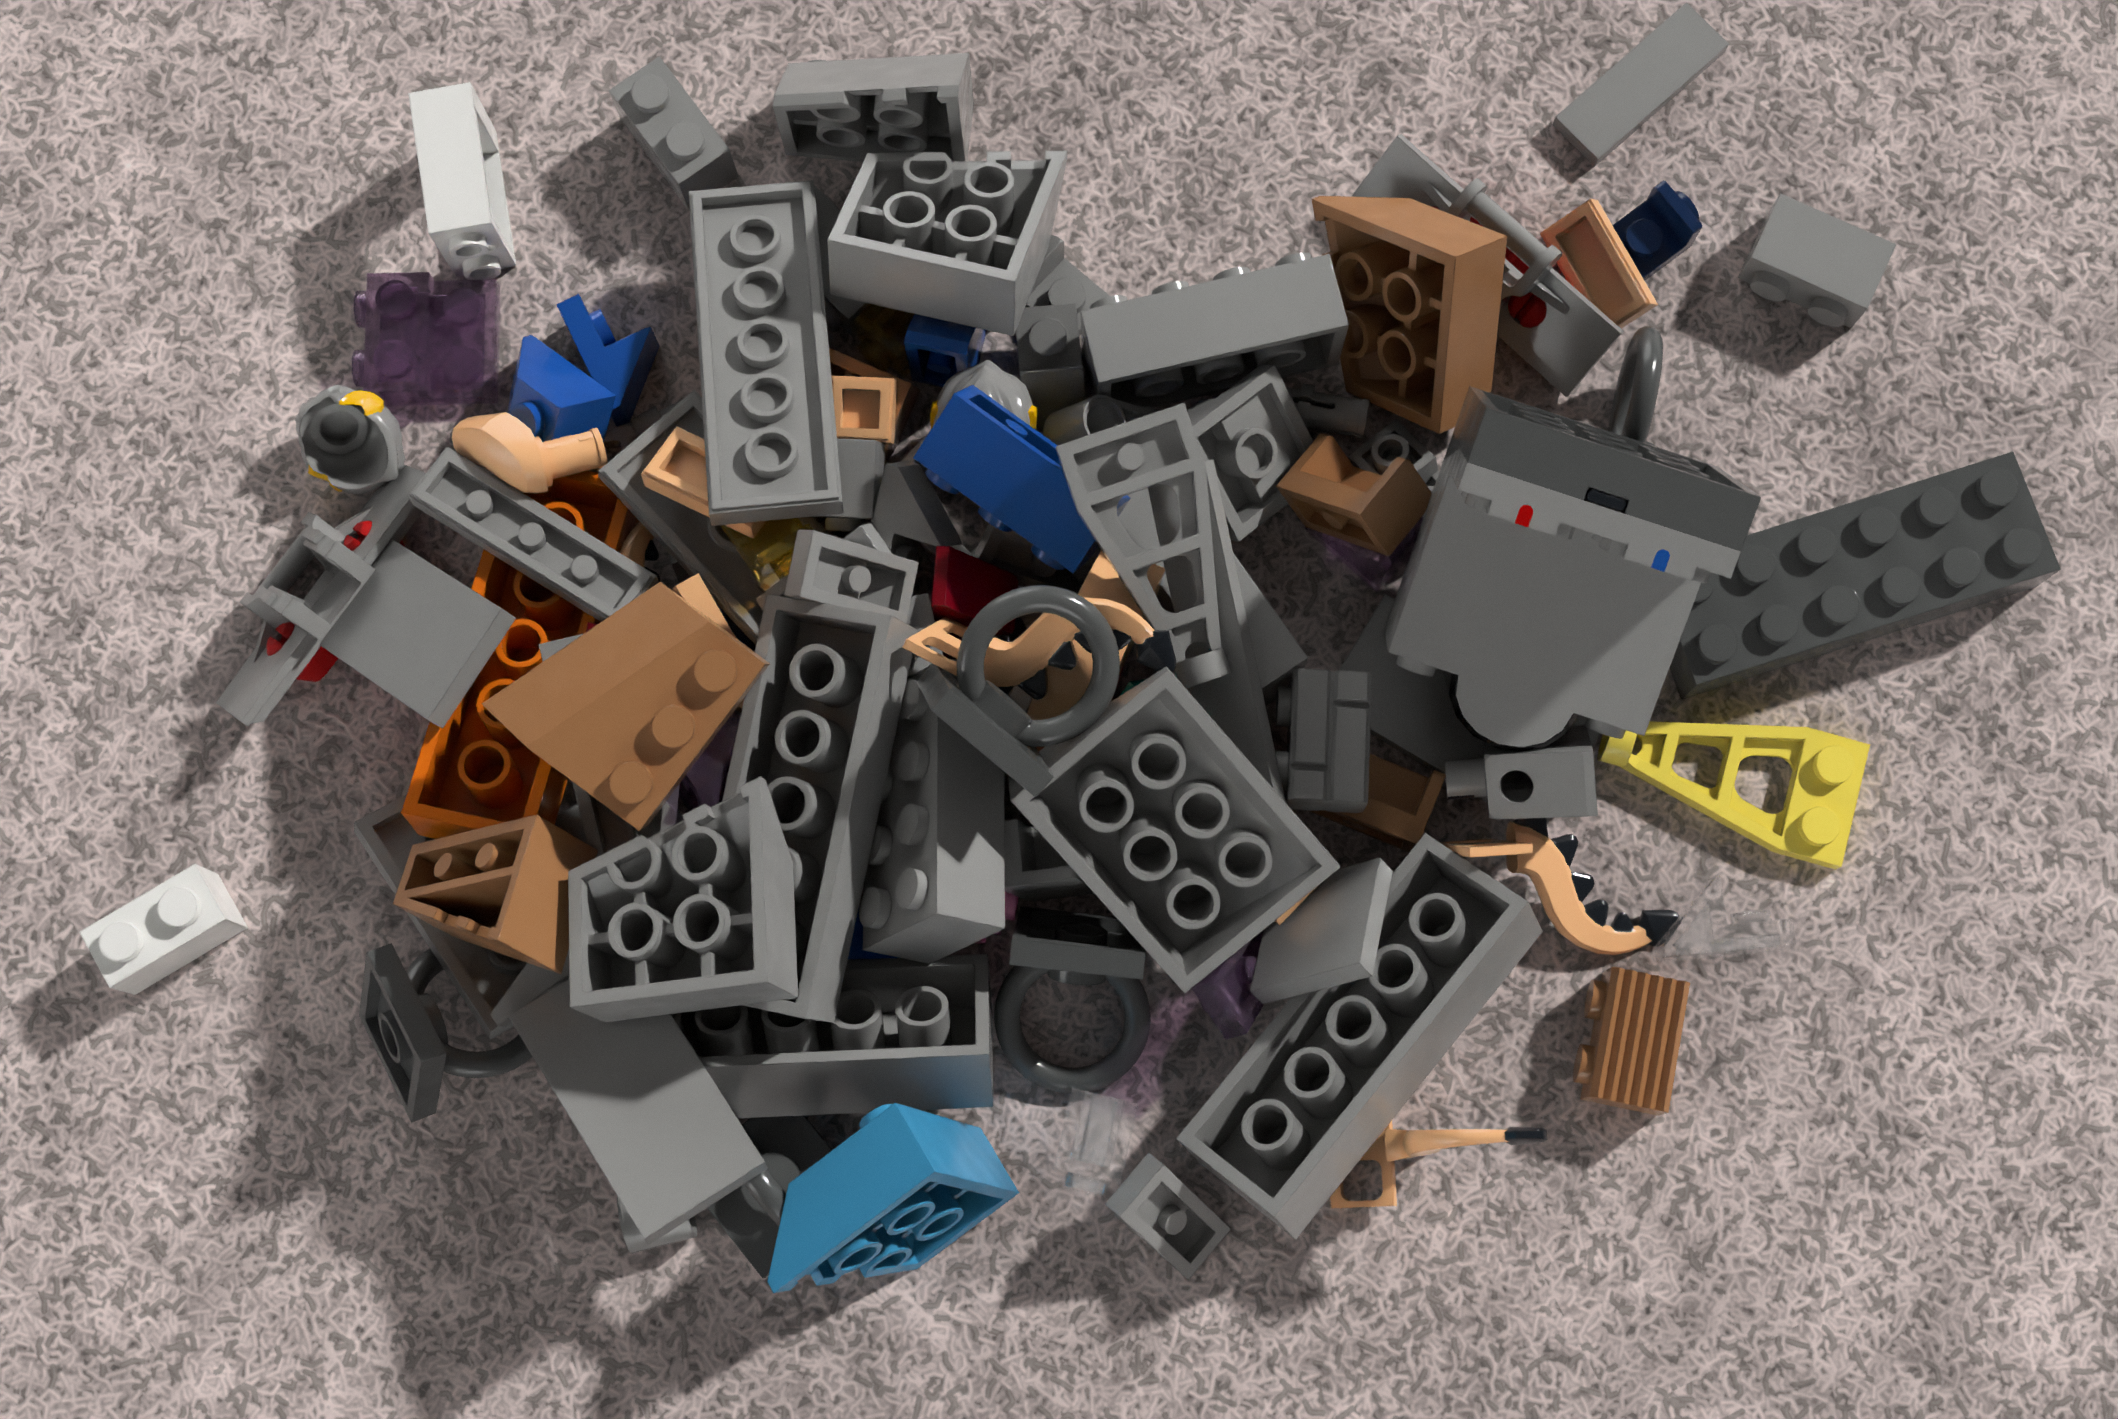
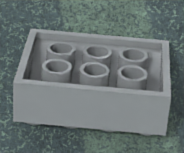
[1008,666,1340,993]

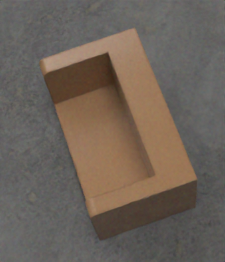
[1276,433,1432,556]
[1307,754,1446,852]

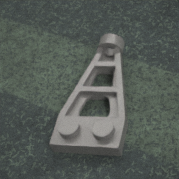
[1055,403,1232,688]

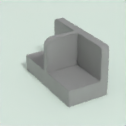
[1004,819,1094,902]

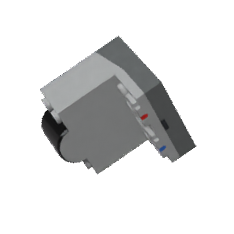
[1384,386,1761,752]

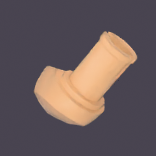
[452,412,608,494]

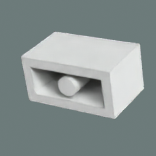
[79,864,248,995]

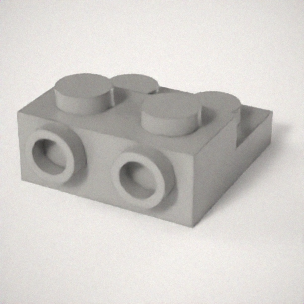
[1187,365,1313,542]

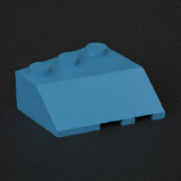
[767,1103,1019,1293]

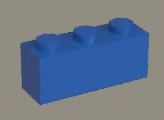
[913,385,1131,573]

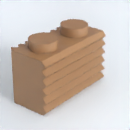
[1573,967,1690,1116]

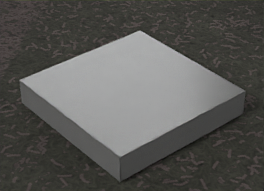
[1250,858,1393,1004]

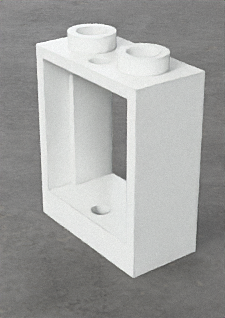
[408,82,516,281]

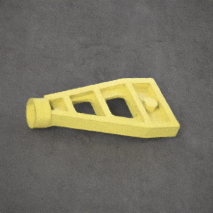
[1597,721,1870,870]

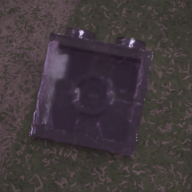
[352,272,500,406]

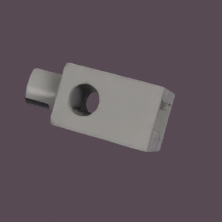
[1445,725,1598,819]

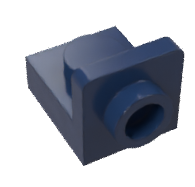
[1613,180,1702,281]

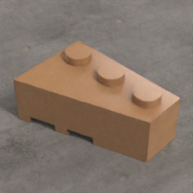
[393,815,598,974]

